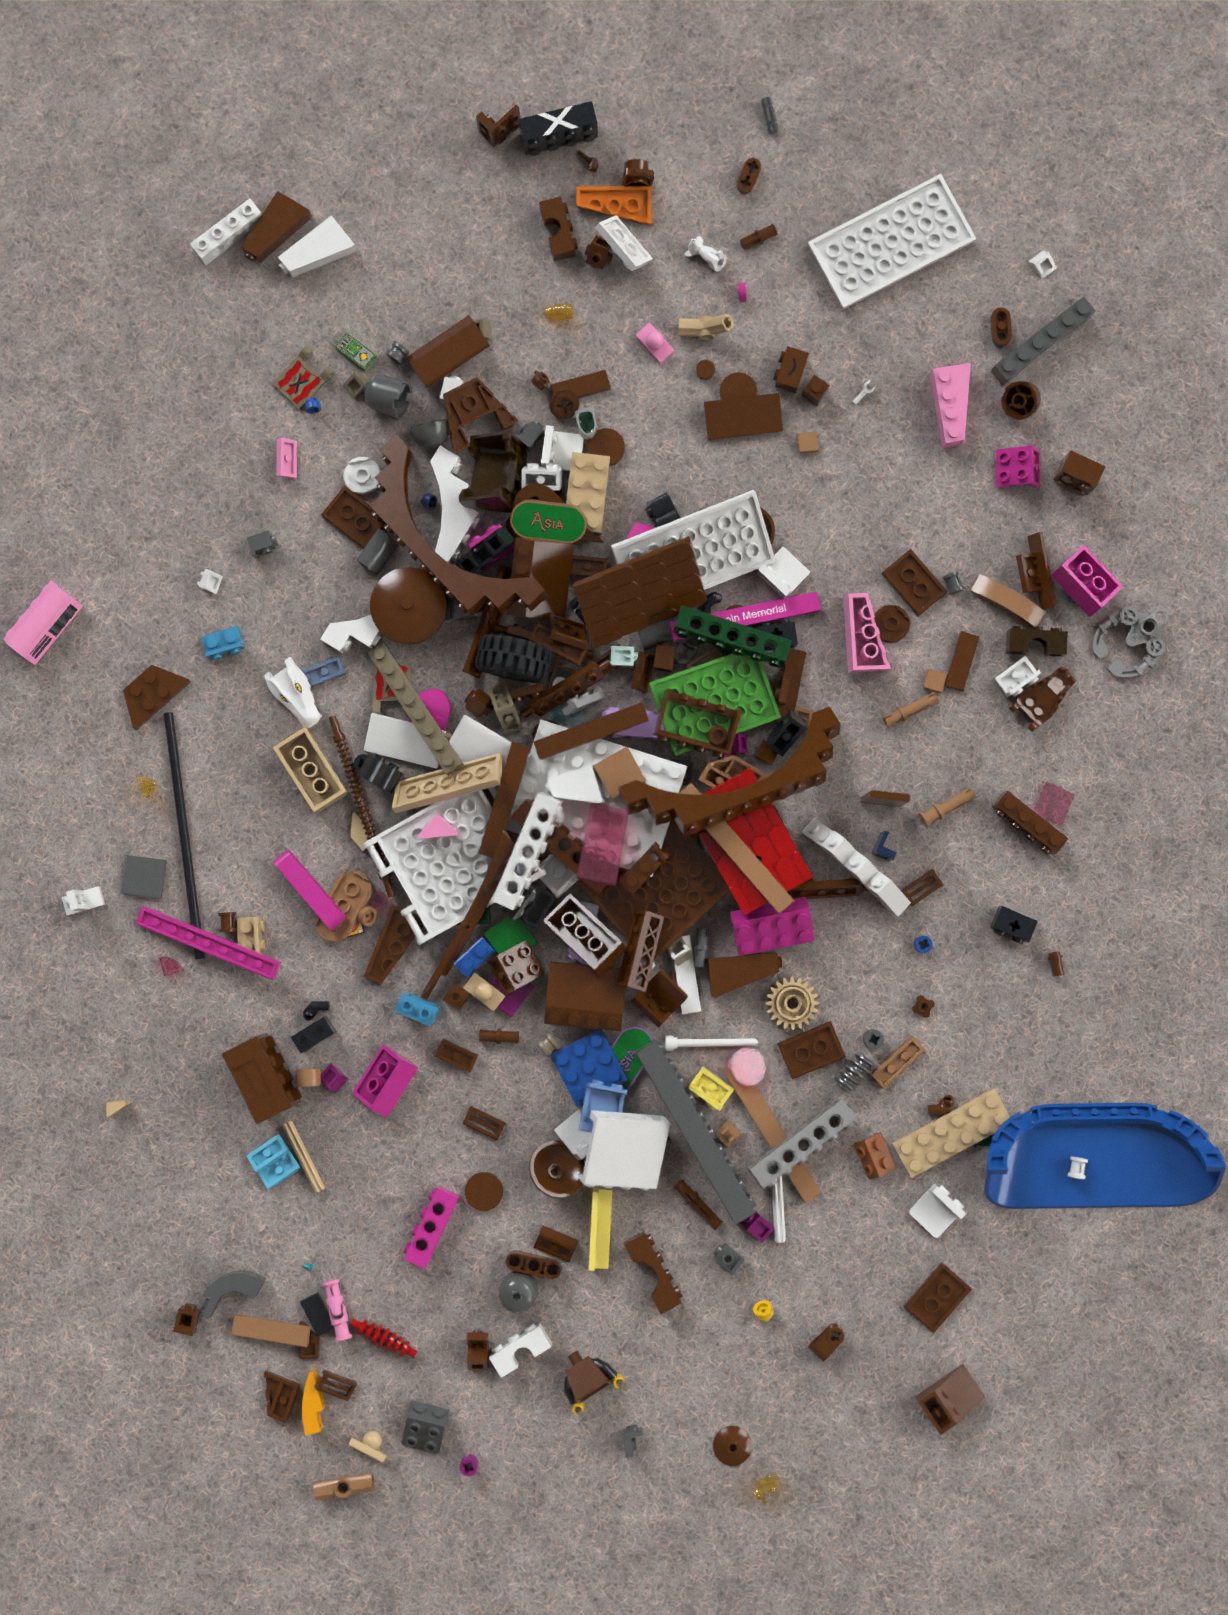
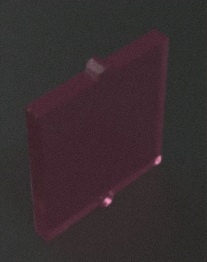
[1033,782,1075,825]

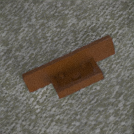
[1016,532,1056,610]
[773,649,806,724]

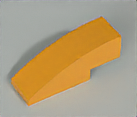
[302,1368,326,1436]

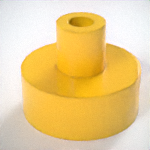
[753,1300,774,1321]

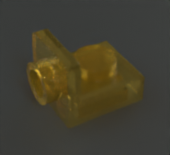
[753,1473,781,1505]

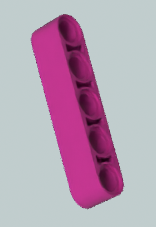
[273,849,347,931]

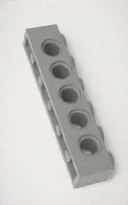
[747,1099,856,1189]

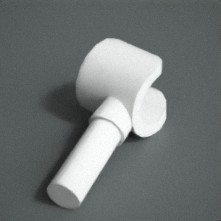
[853,380,876,404]

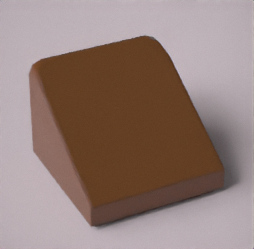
[754,740,778,766]

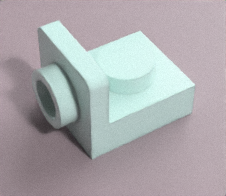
[611,646,638,668]

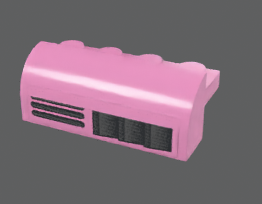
[3,580,83,665]

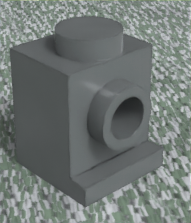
[515,420,545,452]
[247,531,278,559]
[713,1242,745,1275]

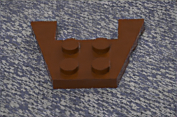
[443,377,518,454]

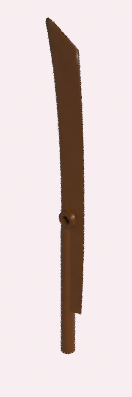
[421,830,515,1000]

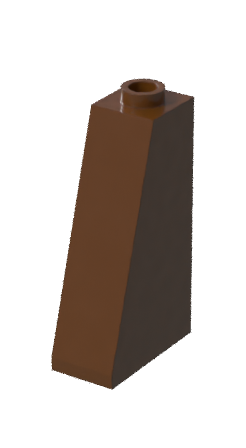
[241,191,312,263]
[707,952,782,997]

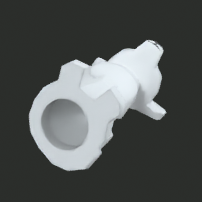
[684,236,727,272]

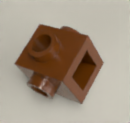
[585,235,613,270]

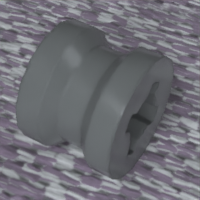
[385,341,409,365]
[863,1029,884,1049]

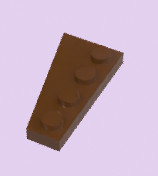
[364,905,424,984]

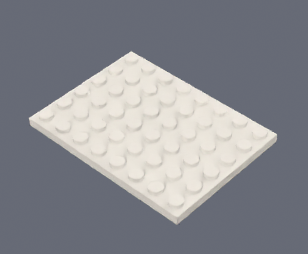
[506,720,688,877]

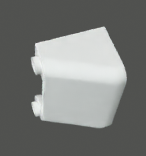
[449,715,531,789]

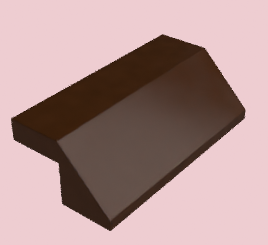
[407,315,490,388]

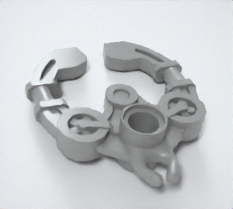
[1092,607,1169,678]

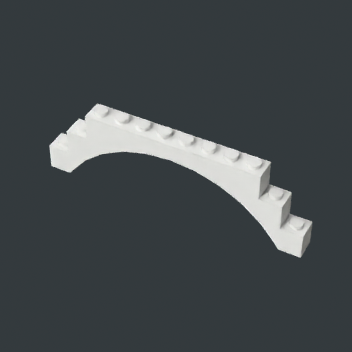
[320,446,481,653]

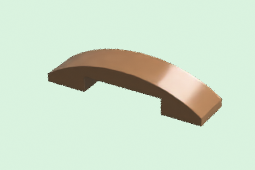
[970,574,1046,627]

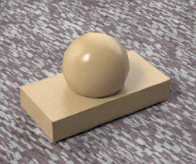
[463,973,506,1011]
[349,1431,387,1462]

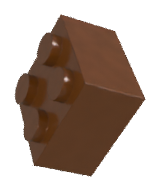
[1053,450,1106,496]

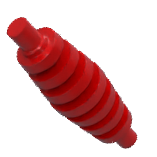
[350,1318,418,1358]

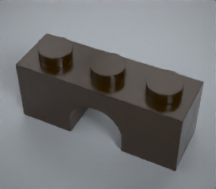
[1006,626,1068,657]

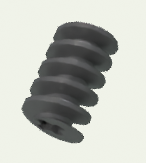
[834,1053,877,1095]

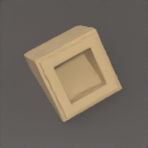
[106,1100,130,1118]

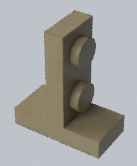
[488,682,523,736]

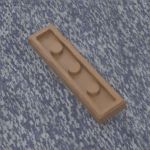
[231,1314,311,1347]

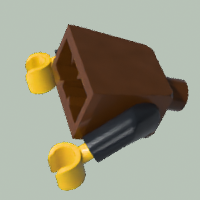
[564,1351,625,1415]

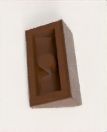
[534,1225,578,1262]

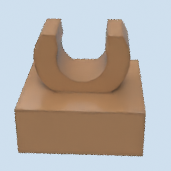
[715,1120,742,1148]

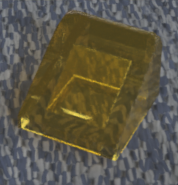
[138,775,156,799]

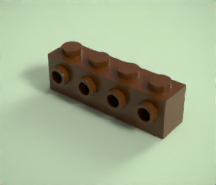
[992,790,1068,855]

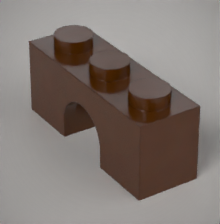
[539,196,578,261]

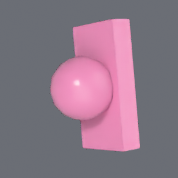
[635,323,675,364]

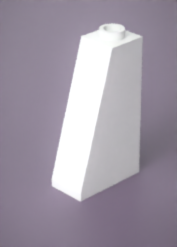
[278,216,357,277]

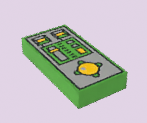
[335,332,377,371]

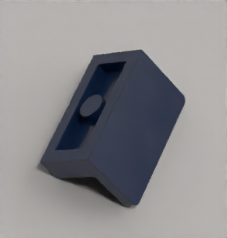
[872,831,897,861]

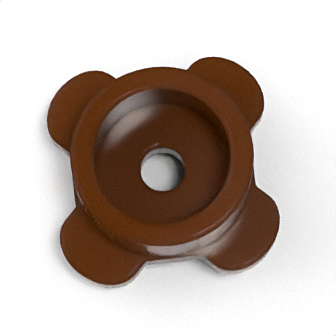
[531,370,550,390]
[912,995,935,1018]

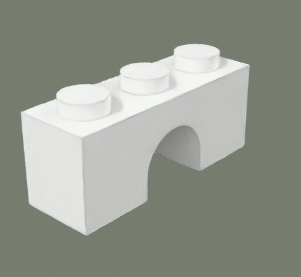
[489,1323,552,1378]

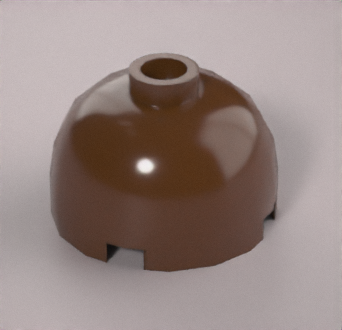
[1001,381,1041,420]

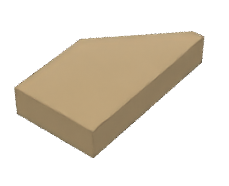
[351,812,368,851]

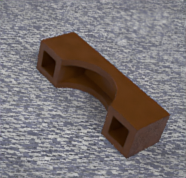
[624,1231,683,1314]

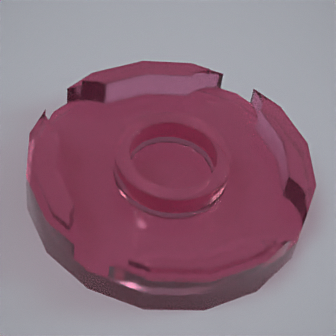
[728,1047,766,1086]

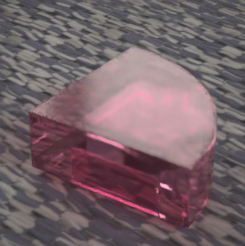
[159,957,184,976]

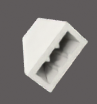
[546,765,605,803]

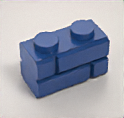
[454,937,496,977]

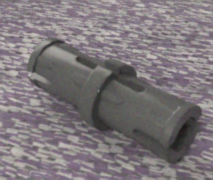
[694,928,709,968]

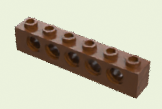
[511,799,616,894]

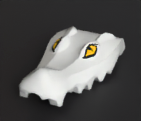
[264,657,322,728]

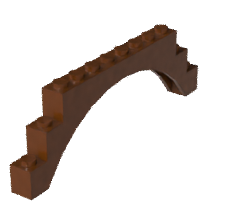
[369,435,548,616]
[619,707,840,836]

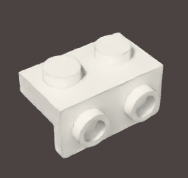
[994,656,1041,697]

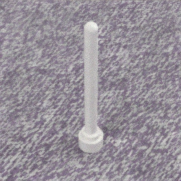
[665,1035,758,1051]

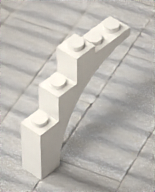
[802,818,911,917]

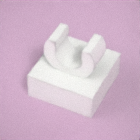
[197,569,223,594]

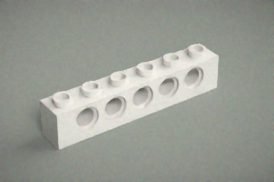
[492,792,563,910]

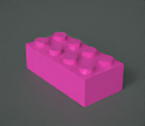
[730,897,815,956]

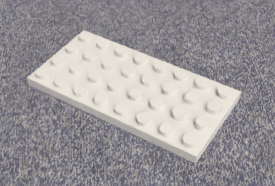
[807,174,976,310]
[611,490,776,589]

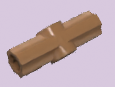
[313,1472,375,1501]

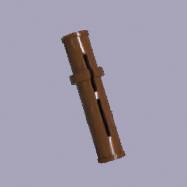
[674,1179,723,1230]

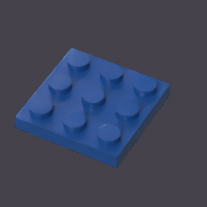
[550,1029,629,1107]

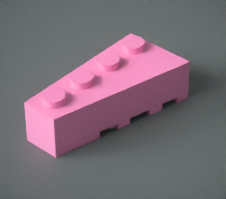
[930,363,971,448]
[843,593,891,673]

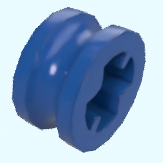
[914,936,932,953]

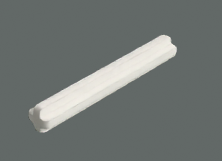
[770,1165,786,1243]

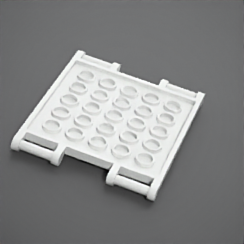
[362,786,547,945]

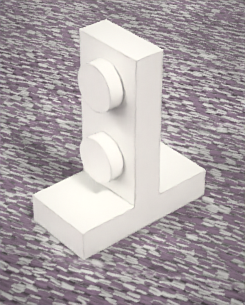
[62,886,105,916]

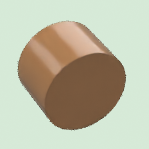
[296,1068,321,1087]

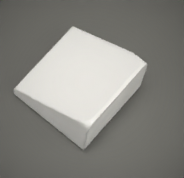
[1028,251,1057,279]

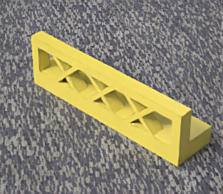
[589,1189,612,1271]

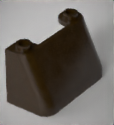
[459,430,527,513]

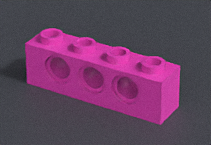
[403,1186,460,1269]

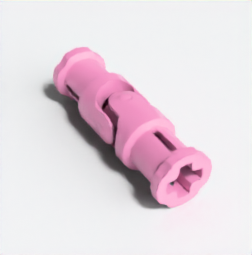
[322,1279,352,1342]

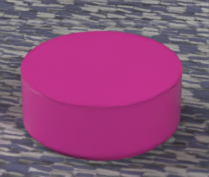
[738,282,747,302]

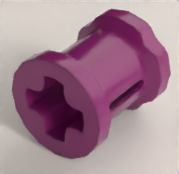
[460,1454,478,1477]

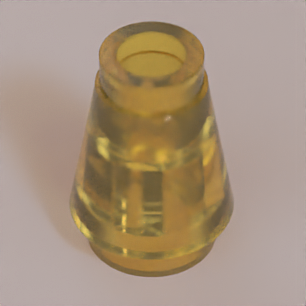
[545,302,573,321]

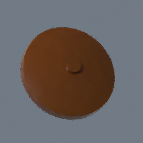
[370,567,447,644]

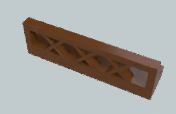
[617,910,664,992]

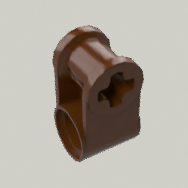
[808,1323,844,1362]

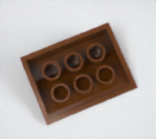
[506,536,574,619]
[544,961,625,1032]

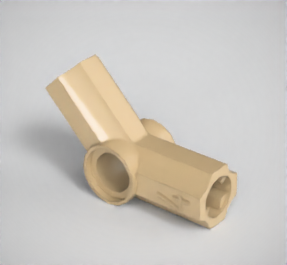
[678,314,733,340]

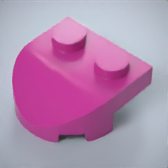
[408,688,452,731]

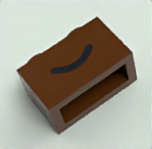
[773,346,809,393]

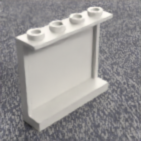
[578,1110,670,1191]

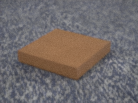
[593,747,646,799]

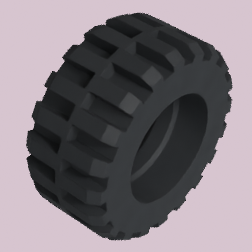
[475,634,552,683]

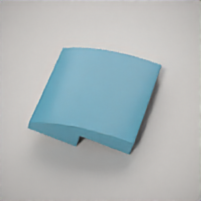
[247,1134,302,1190]

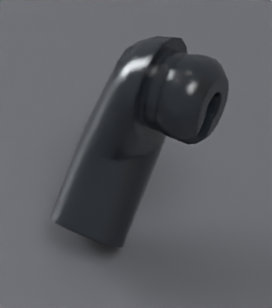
[702,592,722,614]
[303,1001,329,1021]

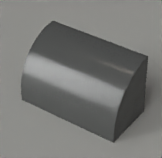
[357,528,399,575]
[637,617,675,651]

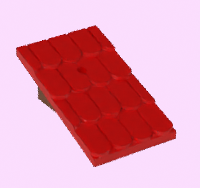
[698,767,813,915]

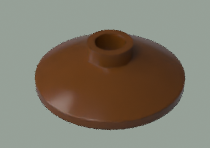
[713,1426,752,1466]

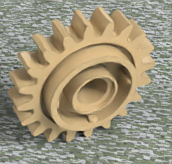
[765,976,819,1030]

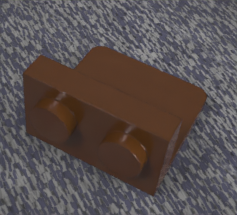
[631,971,688,1028]

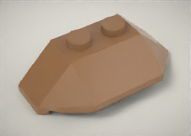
[698,755,773,804]

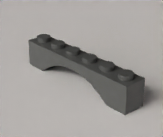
[991,296,1095,386]

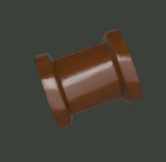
[218,912,236,932]

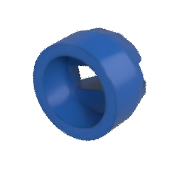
[305,398,321,414]

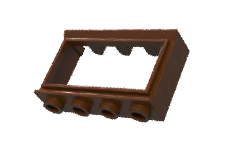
[653,688,742,758]

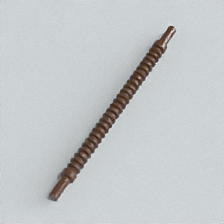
[329,716,396,898]

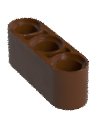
[506,1250,562,1279]

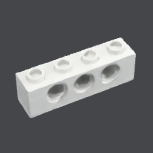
[190,198,262,265]

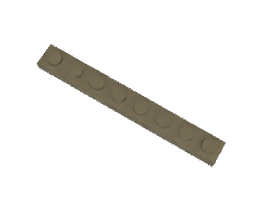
[368,642,464,775]

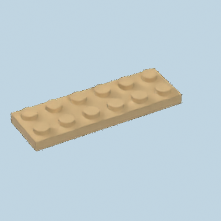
[392,753,503,813]
[892,1088,1010,1178]

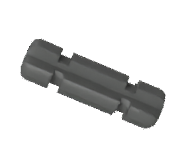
[761,97,778,135]

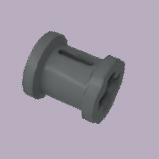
[943,571,966,595]

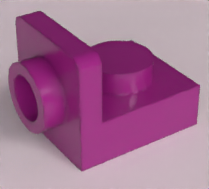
[740,1209,775,1243]

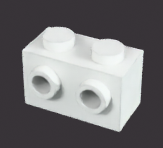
[522,463,562,490]

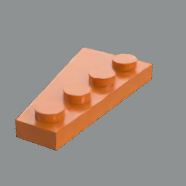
[576,186,652,226]

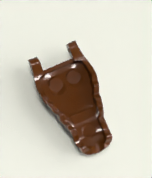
[1009,667,1076,732]

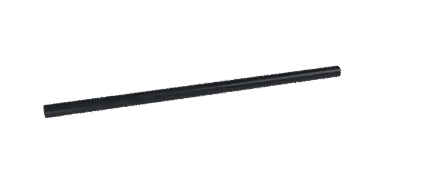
[164,712,205,960]

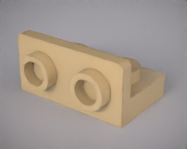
[237,917,266,954]

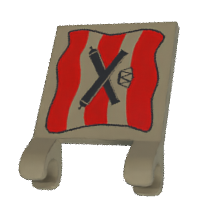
[272,346,335,410]
[372,663,411,715]

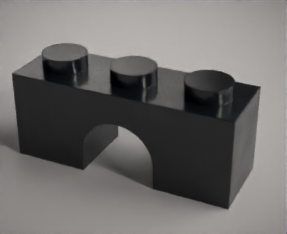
[455,526,515,574]

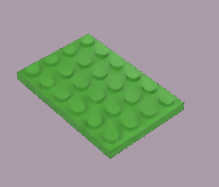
[648,646,781,756]

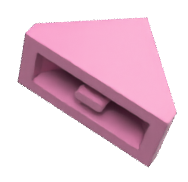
[419,814,460,839]

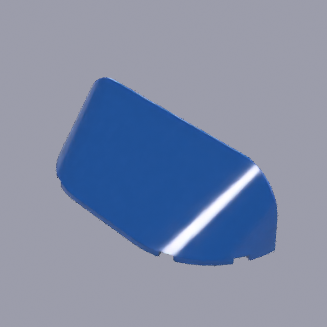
[984,1103,1227,1209]

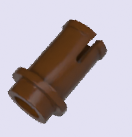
[1047,951,1065,976]

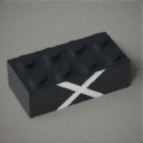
[518,101,598,156]

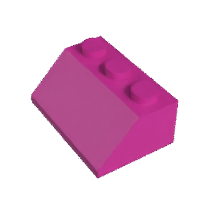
[352,1044,419,1117]

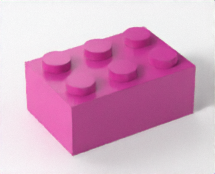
[1050,545,1123,617]

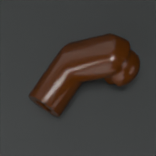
[928,1095,954,1114]

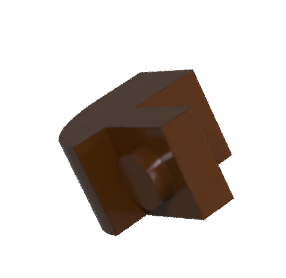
[467,1330,489,1371]

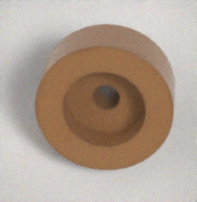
[357,906,377,926]

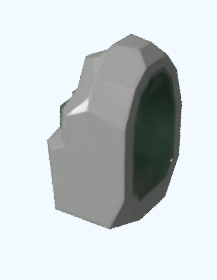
[575,407,597,439]

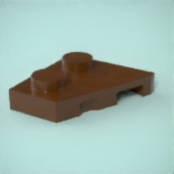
[264,1371,301,1423]

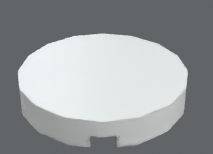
[343,457,381,495]

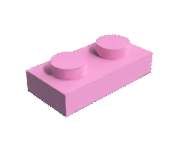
[276,438,297,479]

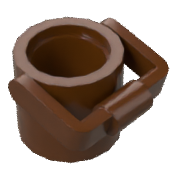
[621,159,654,186]

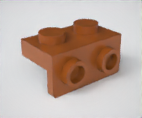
[854,1132,896,1179]

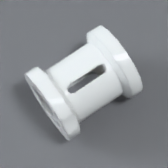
[1067,1156,1088,1179]

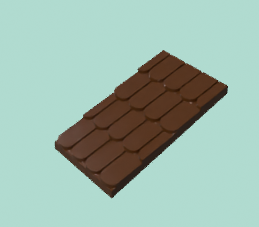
[573,536,707,648]

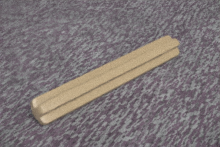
[282,1121,325,1193]

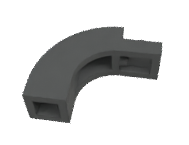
[201,1270,266,1319]

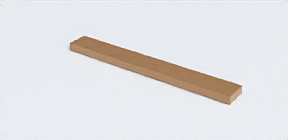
[680,783,794,914]
[722,1059,822,1203]

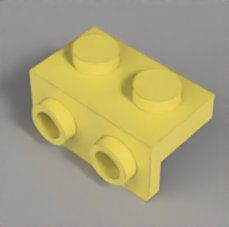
[688,1066,734,1111]

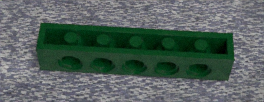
[673,605,792,667]

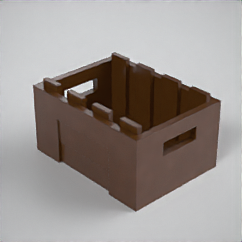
[222,1033,302,1125]

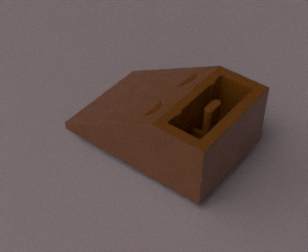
[915,1364,985,1435]

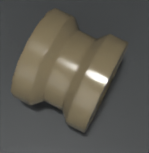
[537,1032,561,1056]

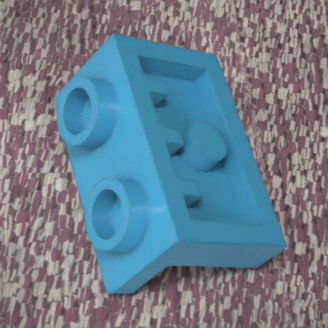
[201,626,245,661]

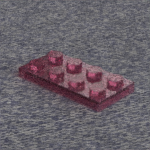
[576,802,628,886]

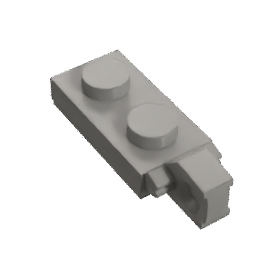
[562,688,606,716]

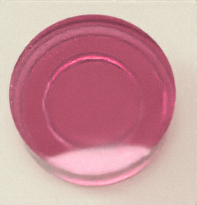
[369,891,389,911]

